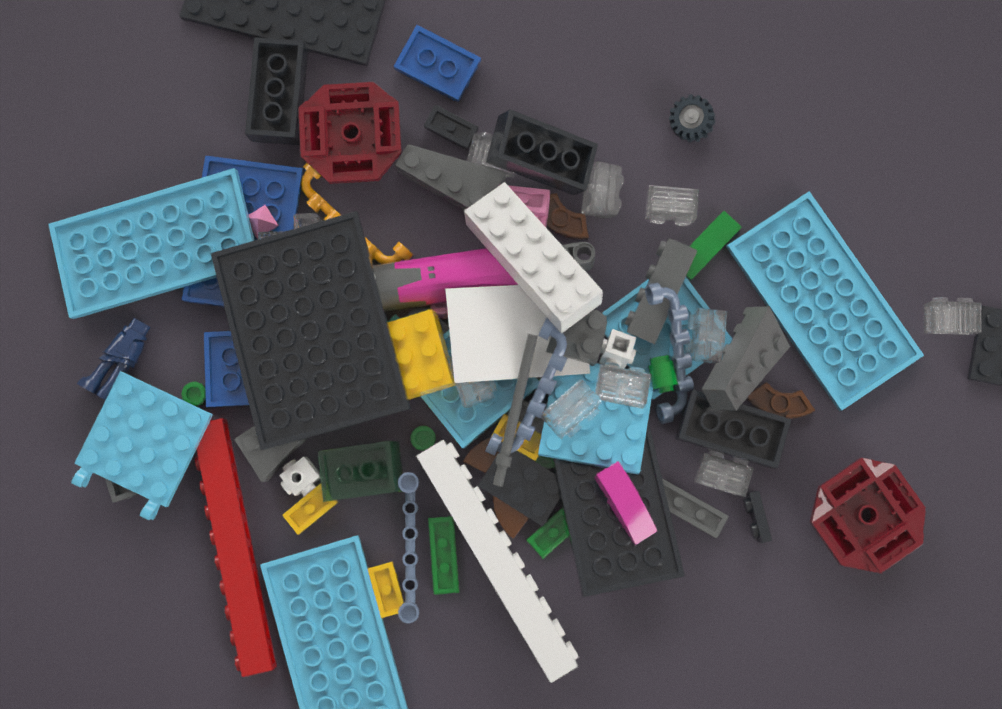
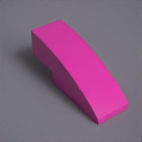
[594,461,657,545]

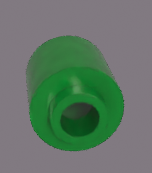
[648,355,678,393]

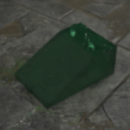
[318,441,403,502]

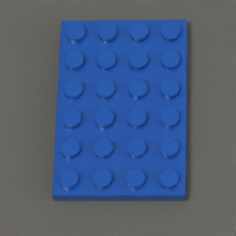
[182,155,304,307]

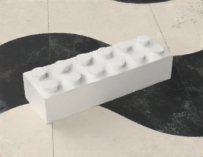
[464,182,602,333]

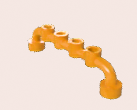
[301,163,414,264]

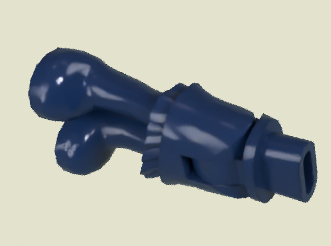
[77,318,151,400]

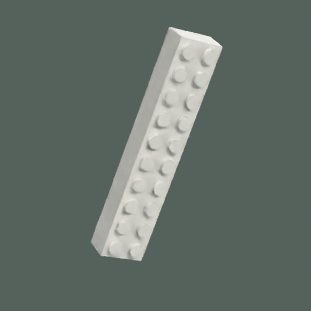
[417,440,579,683]

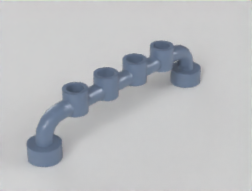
[645,283,694,424]
[485,318,568,456]
[398,472,420,623]

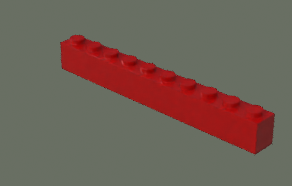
[195,418,277,677]

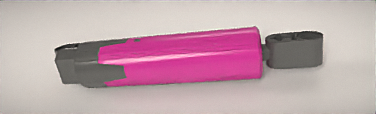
[373,242,595,312]

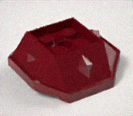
[299,82,402,184]
[810,458,926,573]

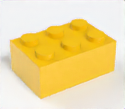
[388,309,457,399]

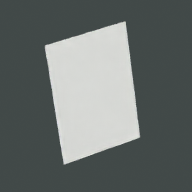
[446,285,590,383]

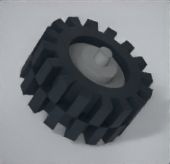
[669,94,715,142]

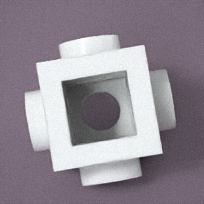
[599,329,636,370]
[279,457,323,496]

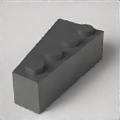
[395,144,506,211]
[624,237,697,344]
[702,306,790,410]
[234,426,307,482]

